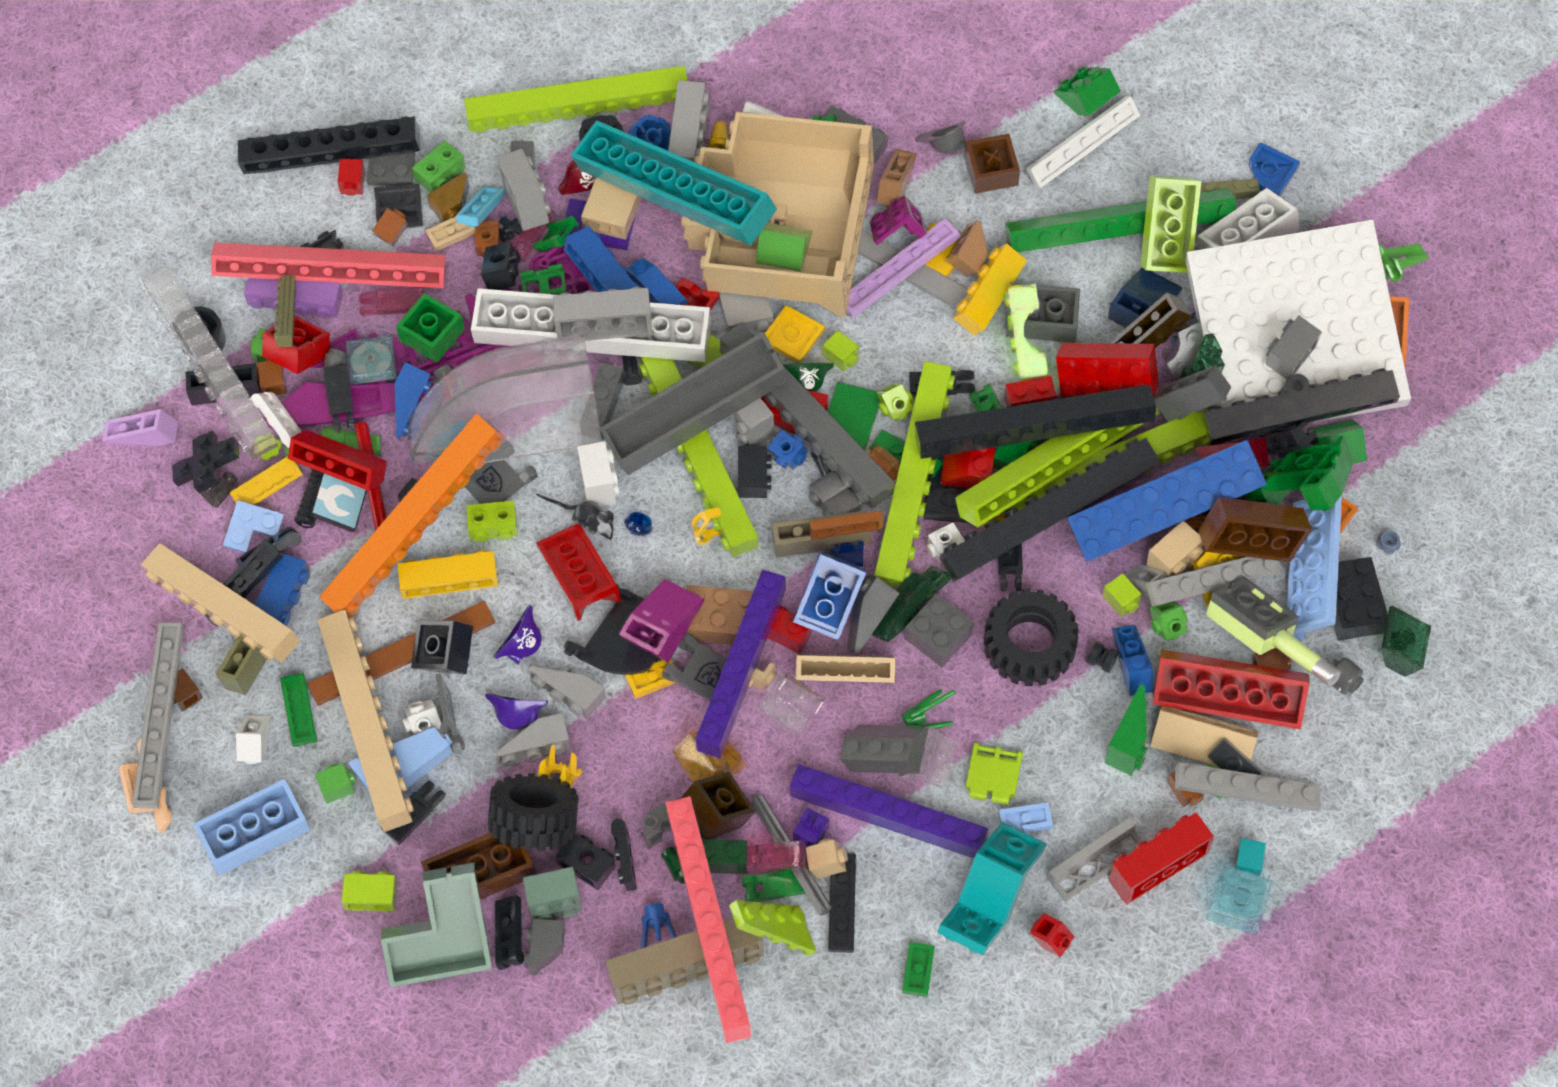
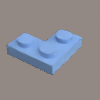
[223,501,284,553]
[998,802,1053,835]

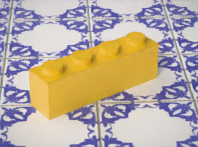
[953,243,1027,335]
[397,550,498,599]

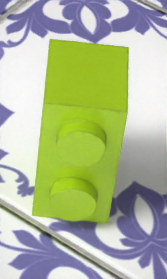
[341,871,398,912]

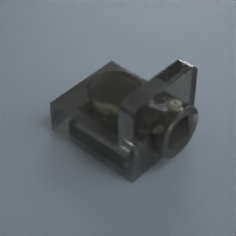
[200,471,239,508]

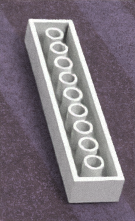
[471,289,711,362]

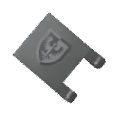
[465,440,538,504]
[662,634,727,701]
[435,674,465,752]

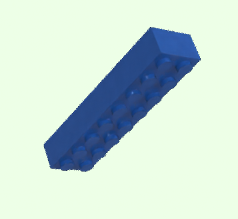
[1067,439,1267,562]

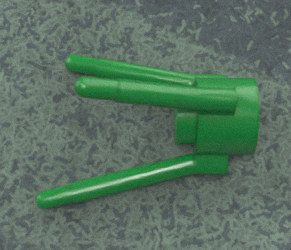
[901,689,956,730]

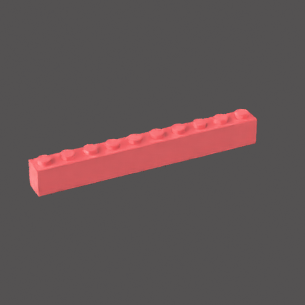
[211,242,446,288]
[666,797,752,1043]

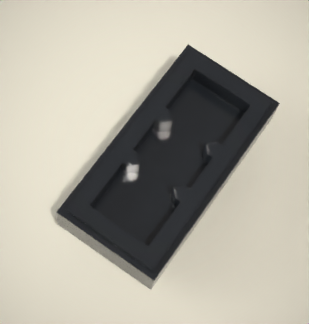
[1207,738,1262,775]

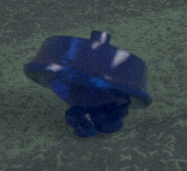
[624,512,652,536]

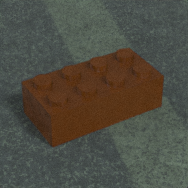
[1198,497,1312,562]
[421,832,536,899]

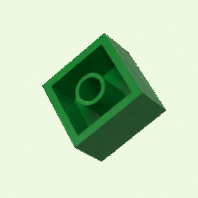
[396,293,465,363]

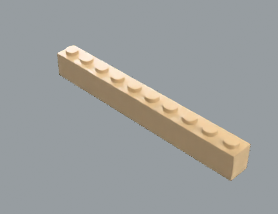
[317,610,414,832]

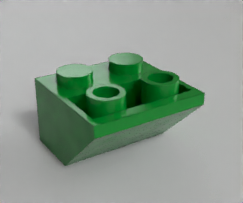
[1053,66,1121,116]

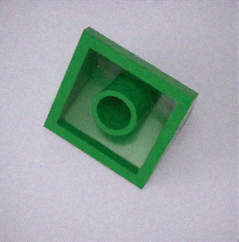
[1307,419,1367,464]

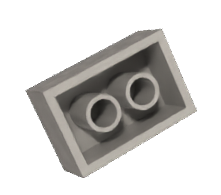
[496,149,551,231]

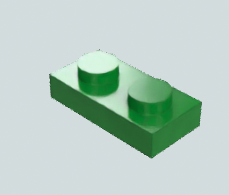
[902,942,935,997]

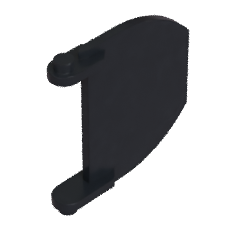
[564,583,658,675]

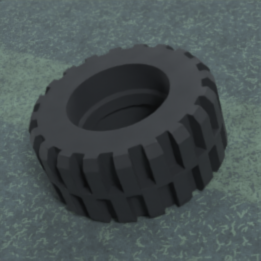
[984,589,1079,686]

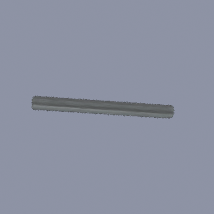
[751,794,831,916]

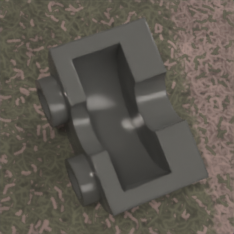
[643,804,671,850]

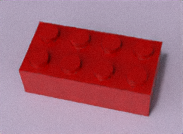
[1056,343,1159,398]
[1109,812,1214,905]

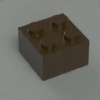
[680,772,756,839]

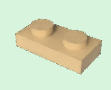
[425,217,476,252]

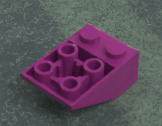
[619,579,705,663]

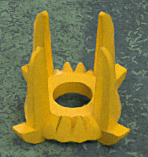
[537,745,582,788]

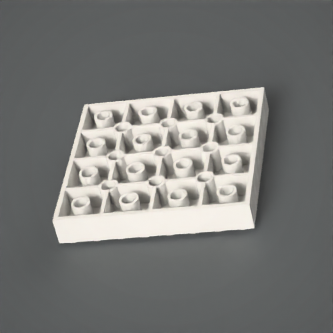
[1185,220,1411,423]

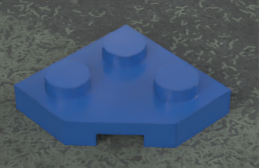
[1249,142,1300,197]

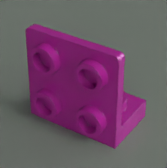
[869,195,927,245]

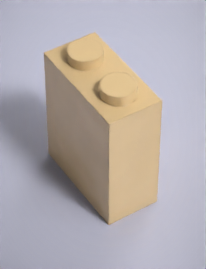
[581,178,642,240]

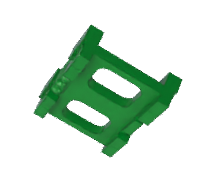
[532,216,579,253]
[520,264,567,295]

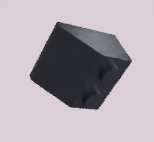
[411,620,473,674]

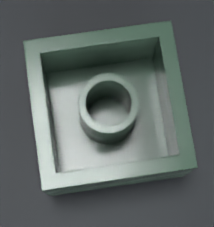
[523,867,582,922]

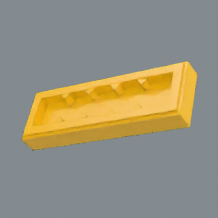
[229,456,303,505]

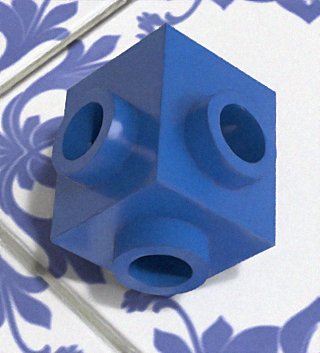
[767,429,808,470]

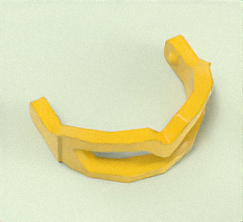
[691,507,721,545]

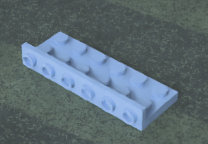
[1287,495,1342,641]

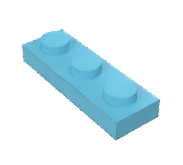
[456,186,505,227]

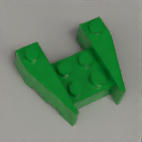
[1244,436,1355,511]

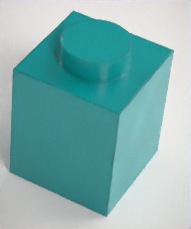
[1234,838,1266,880]

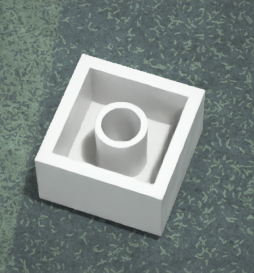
[577,441,619,507]

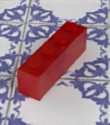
[288,429,387,491]

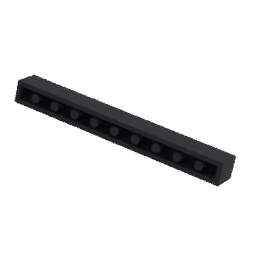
[915,384,1156,459]
[939,438,1161,582]

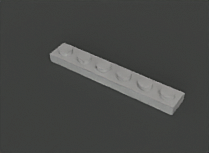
[1146,557,1282,607]
[1175,762,1320,811]

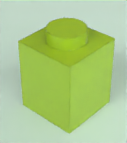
[822,330,859,372]
[1102,573,1141,617]

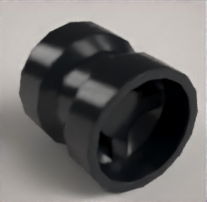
[1086,641,1119,673]

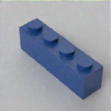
[564,226,639,292]
[255,553,310,626]

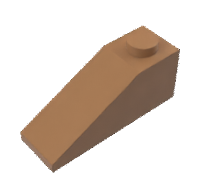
[877,149,917,207]

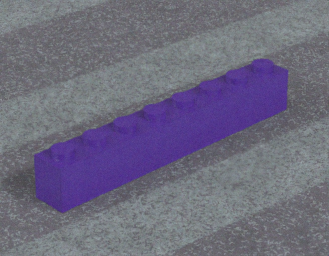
[695,569,786,759]
[790,764,989,859]

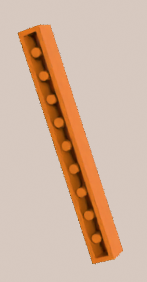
[319,413,505,617]

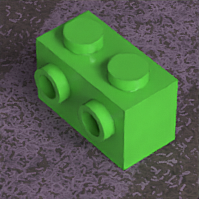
[412,140,465,193]

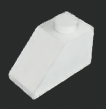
[236,715,271,764]

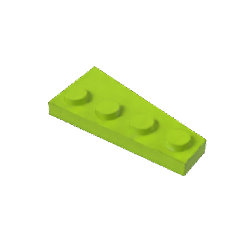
[729,900,817,956]

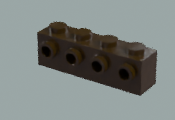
[1110,292,1193,349]

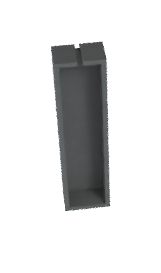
[600,331,791,475]

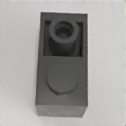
[524,919,565,975]

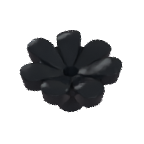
[499,216,523,242]

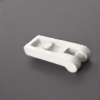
[251,392,302,448]

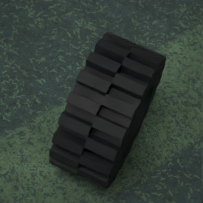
[488,773,579,851]

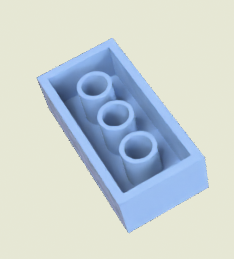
[193,779,310,876]

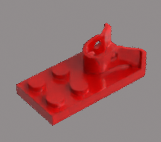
[536,524,622,621]

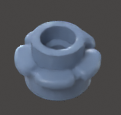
[1377,531,1401,554]

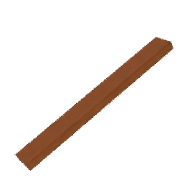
[307,601,495,706]

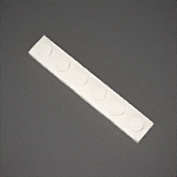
[1026,96,1140,188]

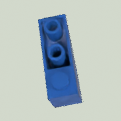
[394,362,432,439]
[1112,625,1154,696]

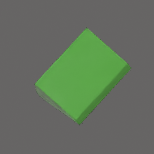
[756,223,812,272]

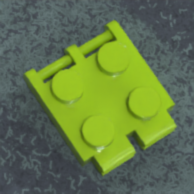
[965,742,1023,805]

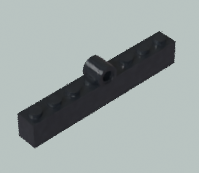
[1204,368,1400,445]

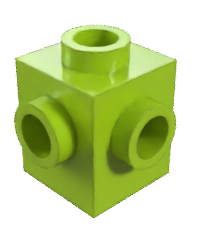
[876,382,914,421]

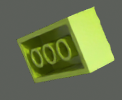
[1140,174,1201,273]

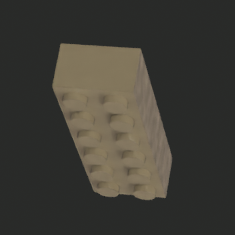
[606,918,764,1005]

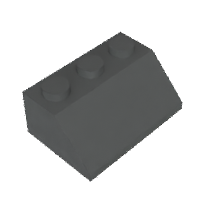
[840,725,929,774]

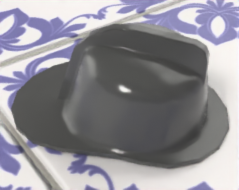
[915,121,966,154]

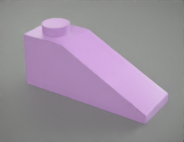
[102,409,179,446]

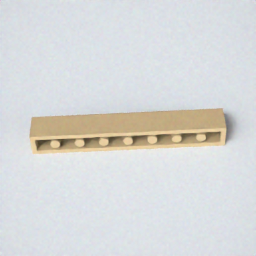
[141,543,301,664]

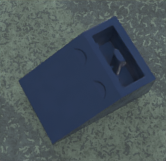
[1108,268,1183,328]

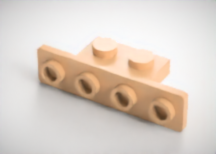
[119,738,172,832]

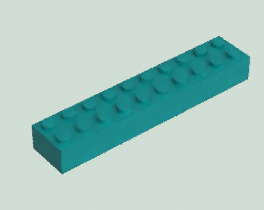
[570,120,777,246]

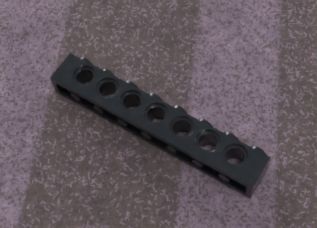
[238,116,420,174]

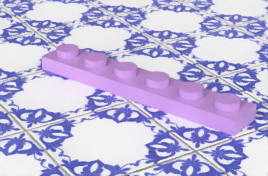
[847,219,960,318]

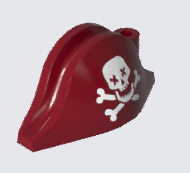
[558,160,596,195]

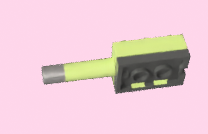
[1206,577,1340,686]

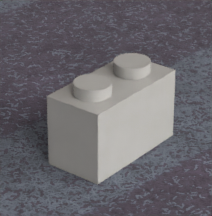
[736,398,774,446]

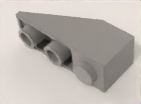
[529,667,606,719]
[495,713,570,766]

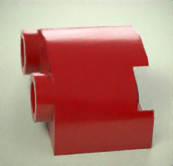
[675,278,720,311]

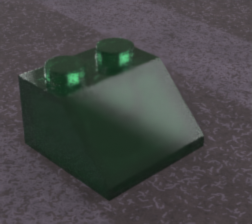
[1381,605,1431,677]

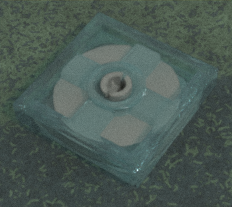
[346,335,397,385]

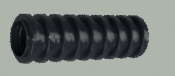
[294,469,322,528]

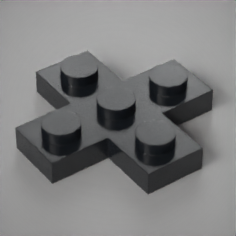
[172,430,239,493]

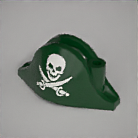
[783,363,834,392]

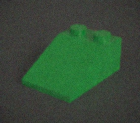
[1105,684,1148,776]

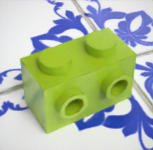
[466,501,518,542]

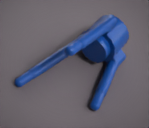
[641,903,677,949]

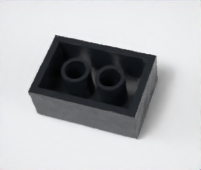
[1334,557,1390,641]

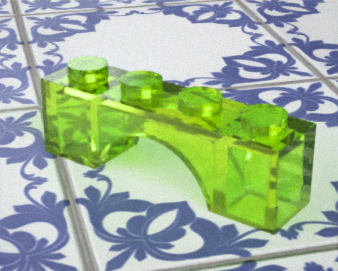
[1004,282,1048,381]

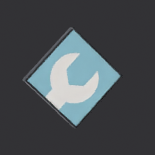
[309,473,367,532]

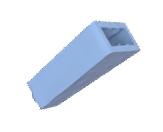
[348,727,453,791]

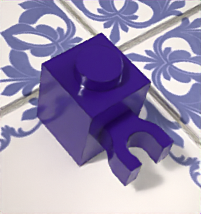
[793,807,830,851]

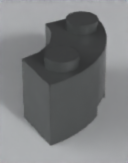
[1164,317,1204,381]

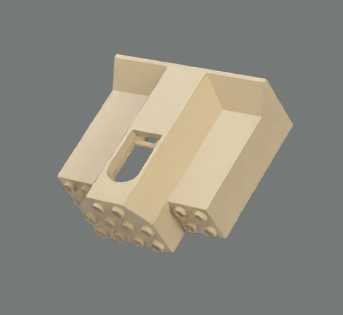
[682,112,875,318]

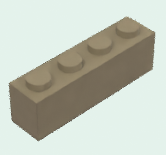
[772,510,871,557]

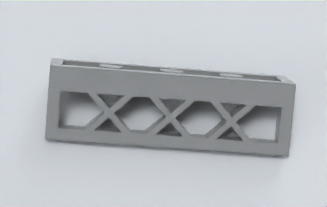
[1048,817,1142,902]

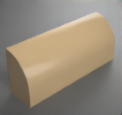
[796,654,895,683]
[1150,706,1259,766]

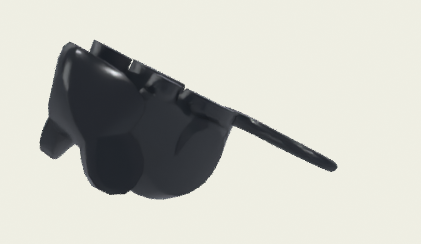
[536,493,614,540]

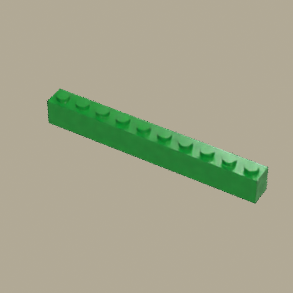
[1005,188,1236,253]

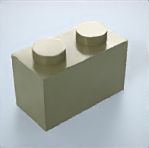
[216,636,267,695]

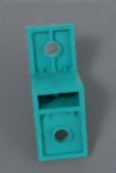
[937,822,1047,955]

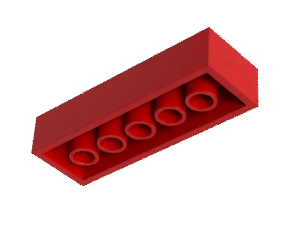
[1153,649,1310,729]

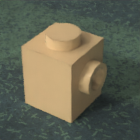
[806,839,848,879]

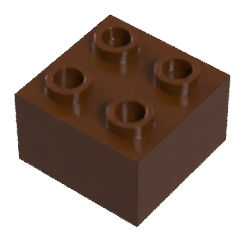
[964,134,1020,194]

